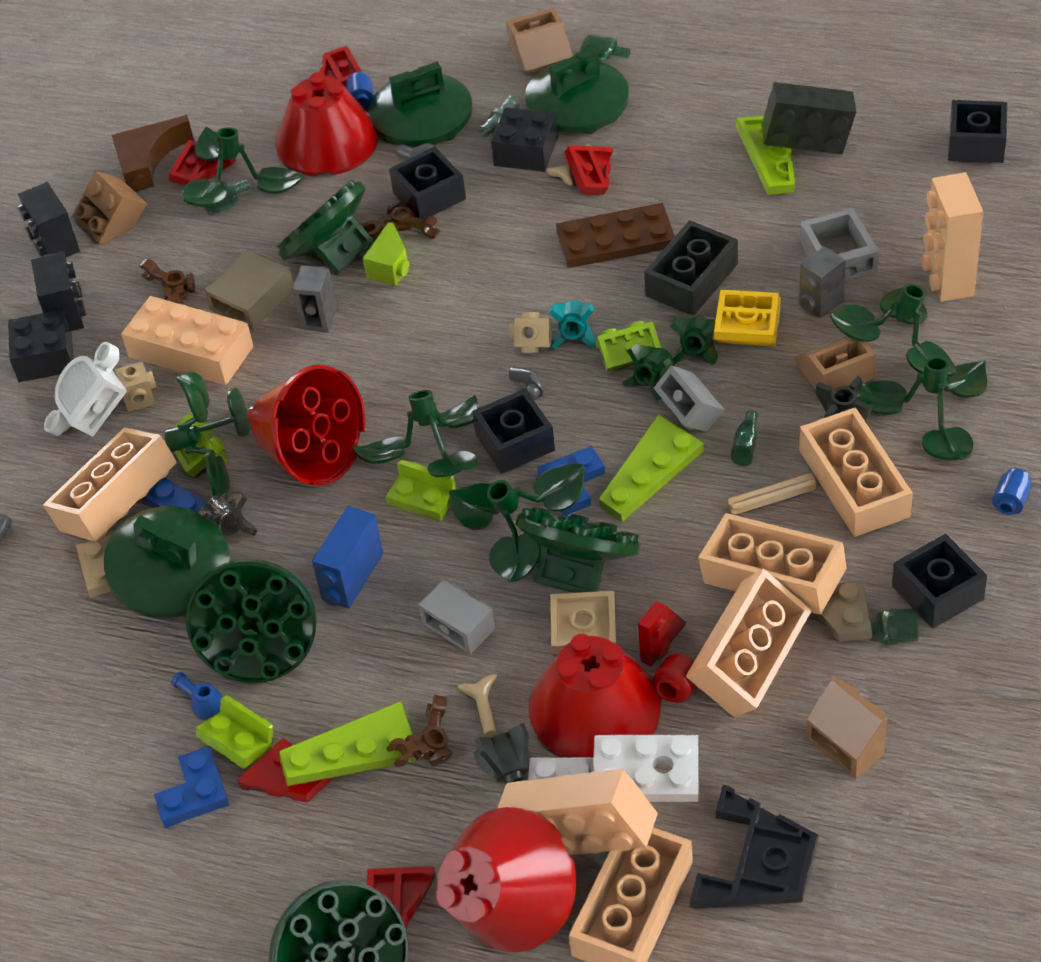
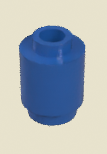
[346,72,373,109]
[992,468,1031,515]

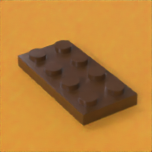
[556,203,675,268]

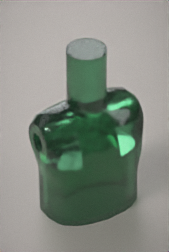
[581,34,630,61]
[204,180,251,215]
[731,410,758,466]
[870,608,918,646]

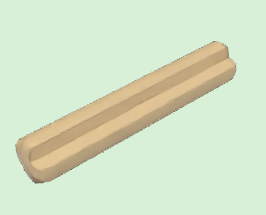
[727,473,816,515]

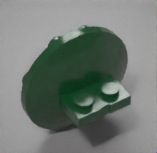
[525,45,629,134]
[369,61,473,147]
[277,179,374,276]
[103,506,230,618]
[515,507,641,593]
[186,558,317,683]
[269,880,409,962]

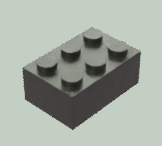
[762,82,856,154]
[644,220,738,316]

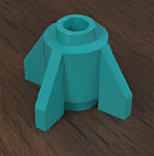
[549,300,596,349]

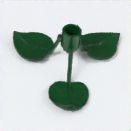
[182,126,304,207]
[830,283,956,377]
[858,356,988,460]
[165,372,251,508]
[353,390,480,477]
[449,463,585,583]

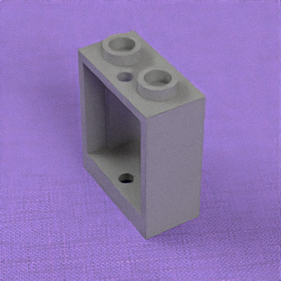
[800,208,879,281]

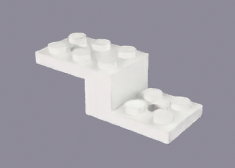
[528,735,698,802]

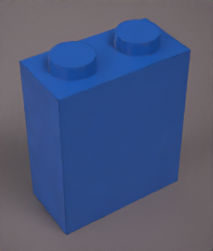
[312,506,383,609]

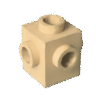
[509,312,552,353]
[115,361,157,412]

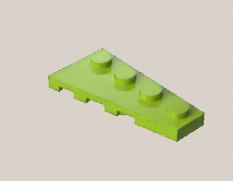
[736,116,795,195]
[599,414,704,522]
[279,701,417,786]

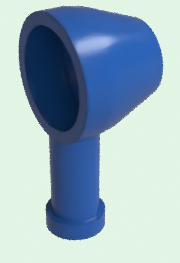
[171,672,223,720]

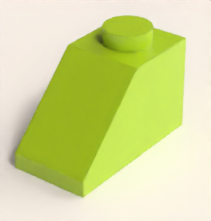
[363,222,409,286]

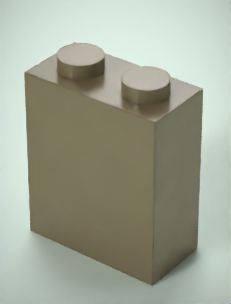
[205,250,294,330]

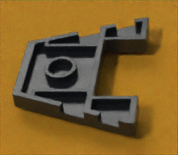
[690,785,818,909]

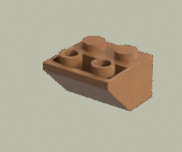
[506,8,573,75]
[72,171,147,244]
[793,336,876,392]
[806,676,887,779]

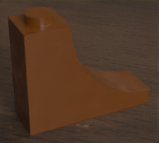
[112,115,194,192]

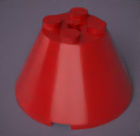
[275,72,378,177]
[247,365,365,486]
[529,634,661,758]
[436,807,576,952]

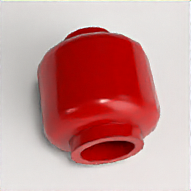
[653,653,698,703]

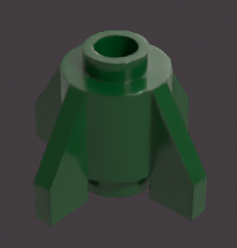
[670,316,718,365]
[622,344,675,401]

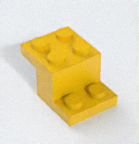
[714,290,781,347]

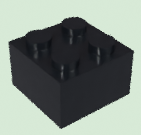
[948,100,1007,163]
[491,107,558,172]
[389,146,466,219]
[17,181,80,257]
[31,251,87,331]
[8,309,74,383]
[472,388,555,474]
[892,533,987,629]

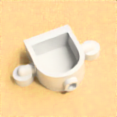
[44,342,127,436]

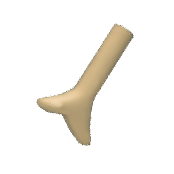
[546,144,591,186]
[457,674,497,738]

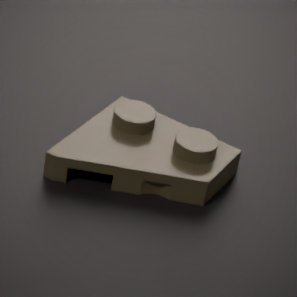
[816,581,872,642]

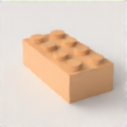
[921,172,983,302]
[121,296,254,386]
[799,407,913,537]
[43,427,177,542]
[698,513,847,615]
[686,569,812,718]
[497,768,658,856]
[569,827,693,962]

